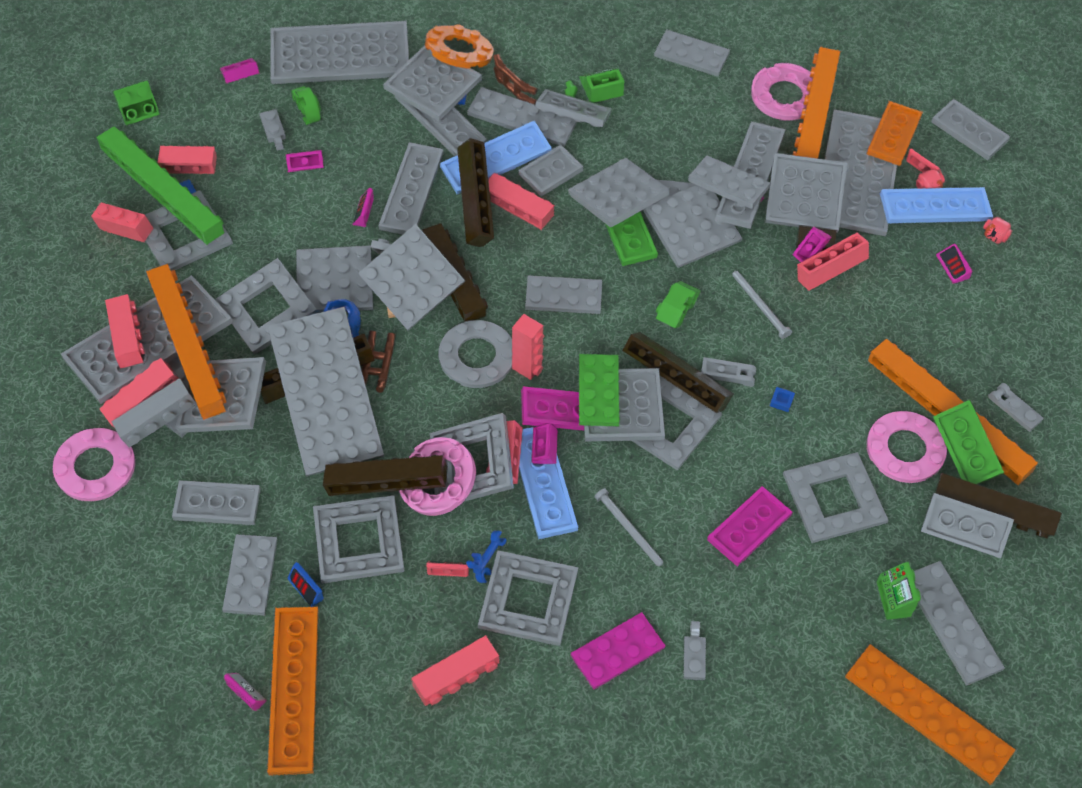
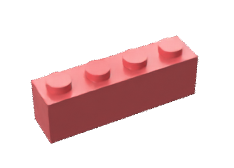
[488,173,554,230]
[797,233,869,291]
[105,294,145,369]
[512,314,544,380]
[99,358,179,428]
[411,635,499,706]

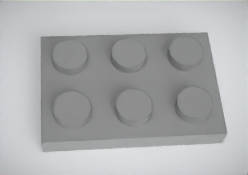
[519,145,583,197]

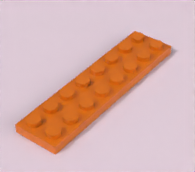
[268,607,318,775]
[845,645,1015,785]

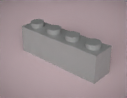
[112,378,197,448]

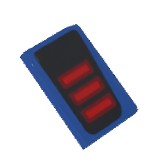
[287,562,324,607]

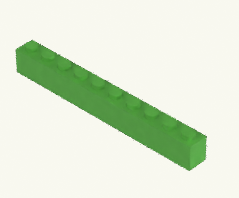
[97,126,224,245]

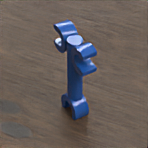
[466,531,506,583]

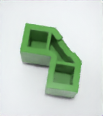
[655,281,700,328]

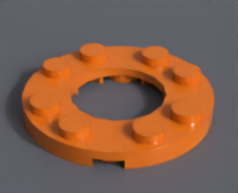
[425,25,494,68]

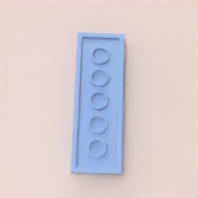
[440,121,552,194]
[880,187,993,223]
[519,426,578,539]

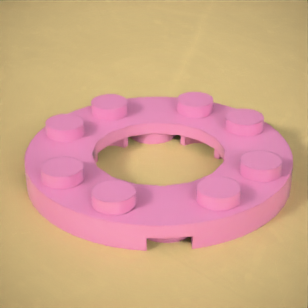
[751,63,813,120]
[867,411,947,483]
[53,428,135,501]
[400,437,476,516]

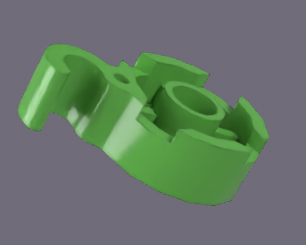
[291,86,321,125]

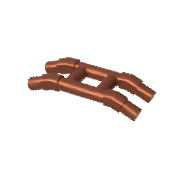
[493,54,537,104]
[361,331,395,393]

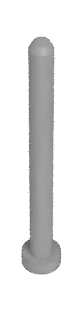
[732,271,792,339]
[595,488,663,567]

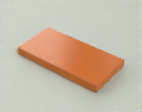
[867,101,923,166]

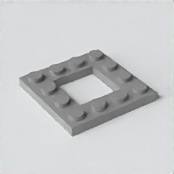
[145,190,233,271]
[215,258,318,354]
[632,375,722,471]
[430,413,514,502]
[783,452,888,543]
[313,495,404,583]
[478,551,578,646]

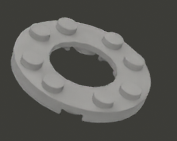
[439,320,512,388]

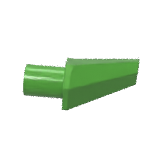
[565,81,578,98]

